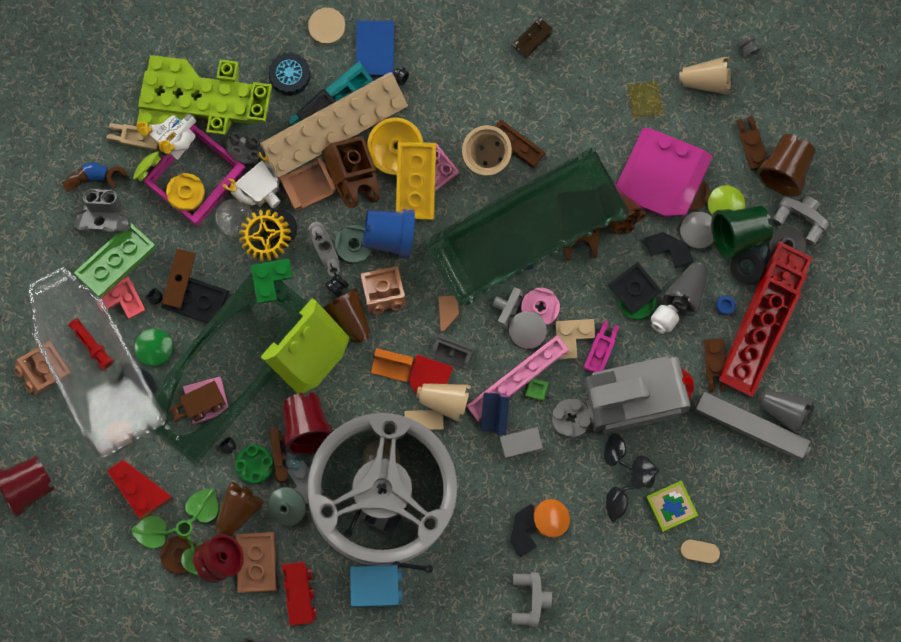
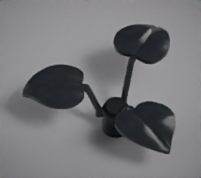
[604,433,660,523]

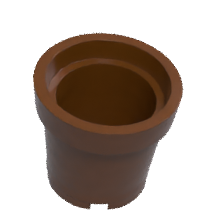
[757,134,816,197]

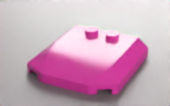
[616,128,713,218]

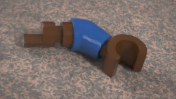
[62,162,129,192]

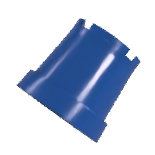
[363,209,415,259]

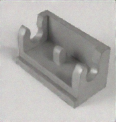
[499,427,543,458]

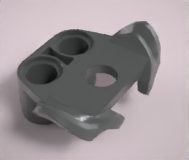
[73,189,130,233]

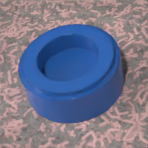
[716,296,736,315]

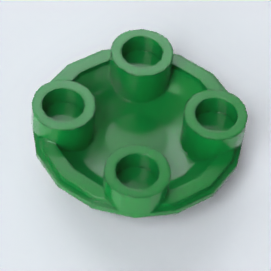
[134,328,173,366]
[235,445,274,484]

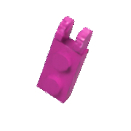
[583,321,619,373]

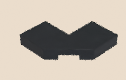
[645,232,693,268]
[510,503,537,557]

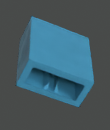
[350,565,402,608]

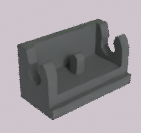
[431,334,474,370]

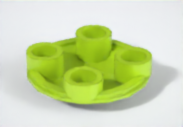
[133,151,161,181]
[707,185,745,215]

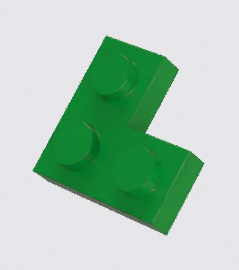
[251,258,293,304]

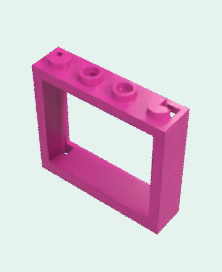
[144,124,246,227]

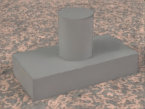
[493,287,525,329]

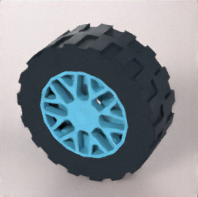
[268,52,310,96]

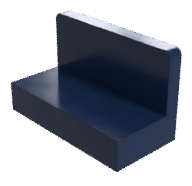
[480,392,510,435]

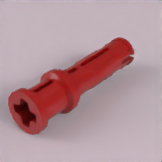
[68,318,115,371]

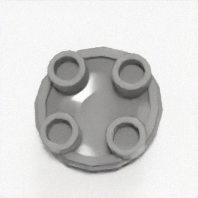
[680,211,714,249]
[509,311,547,349]

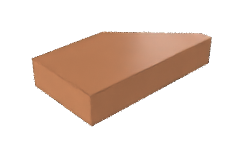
[439,295,459,332]

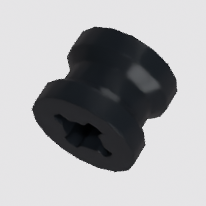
[325,273,349,297]

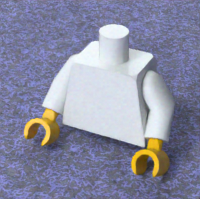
[223,152,281,209]

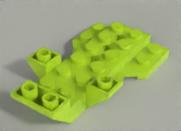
[136,55,272,135]

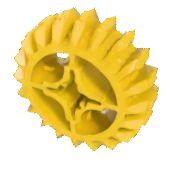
[239,210,291,261]

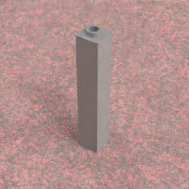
[695,392,811,461]

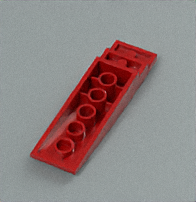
[718,241,813,397]

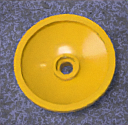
[367,118,424,175]

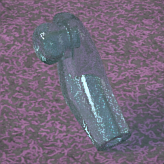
[285,451,302,471]

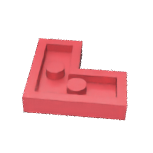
[94,276,146,320]

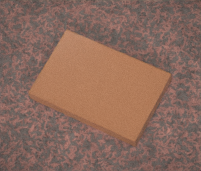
[235,532,277,593]

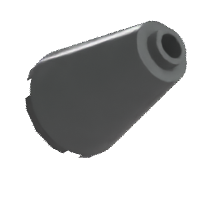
[662,262,708,316]
[759,390,816,435]

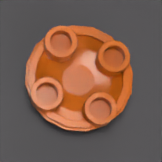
[534,499,570,538]

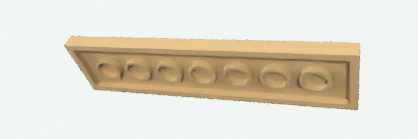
[260,72,408,177]

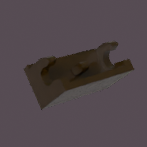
[511,17,553,59]

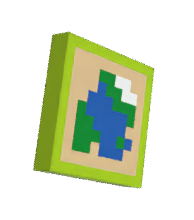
[646,480,698,532]

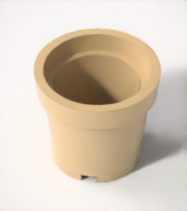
[462,125,512,175]

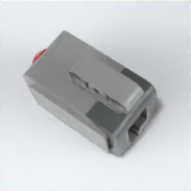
[583,356,694,434]

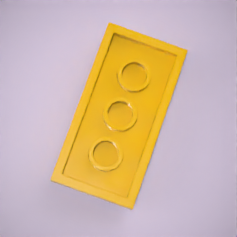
[396,141,437,220]

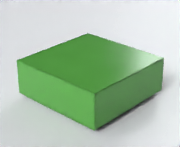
[525,379,549,402]

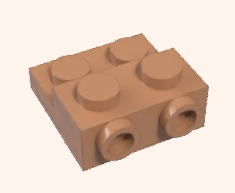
[360,266,406,315]
[14,342,70,396]

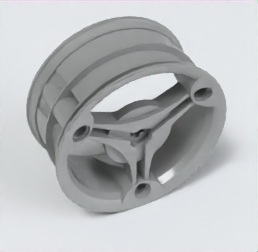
[307,413,457,566]

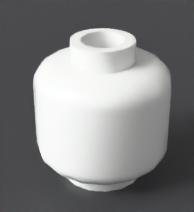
[651,305,679,334]

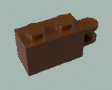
[168,380,226,422]

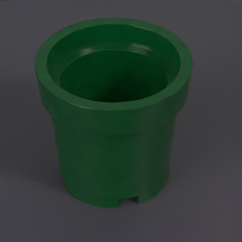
[711,206,773,259]

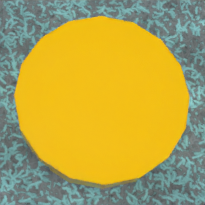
[166,173,205,211]

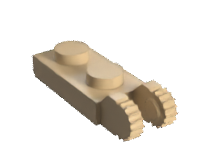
[106,123,159,151]

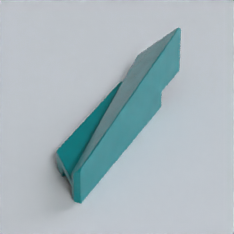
[289,61,373,126]

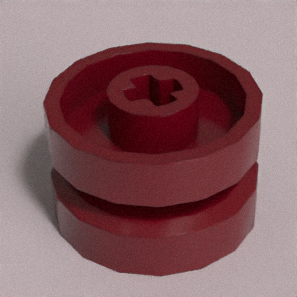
[193,534,244,583]

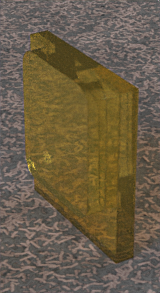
[627,81,663,118]

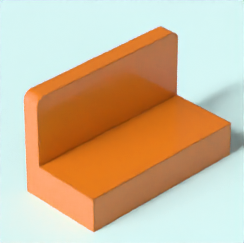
[371,348,414,382]

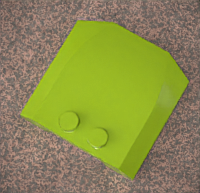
[261,298,350,394]

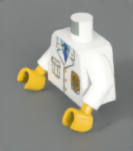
[137,113,196,160]

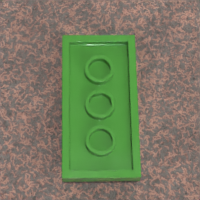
[74,222,156,299]

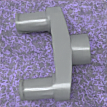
[772,196,829,245]
[309,222,340,276]
[512,572,552,627]

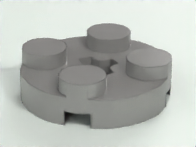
[552,399,591,438]

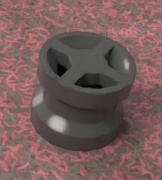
[737,36,761,58]

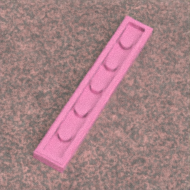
[466,335,569,421]

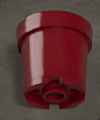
[282,393,333,455]
[0,456,55,517]

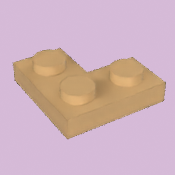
[555,319,595,360]

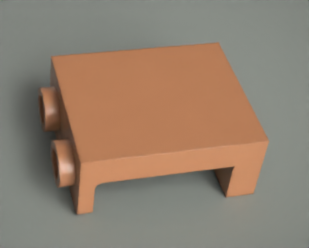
[279,157,337,213]

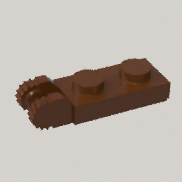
[737,116,768,170]
[704,338,726,392]
[269,428,288,483]

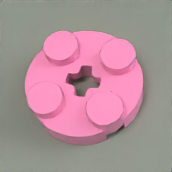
[521,288,560,325]

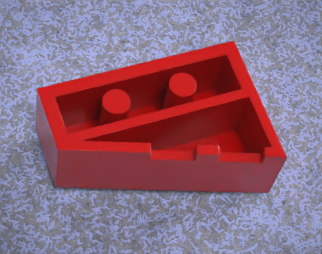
[107,460,174,521]
[281,562,317,627]

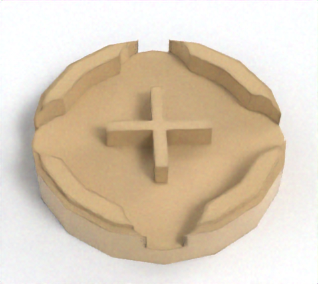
[308,8,345,45]

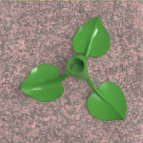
[131,489,218,575]

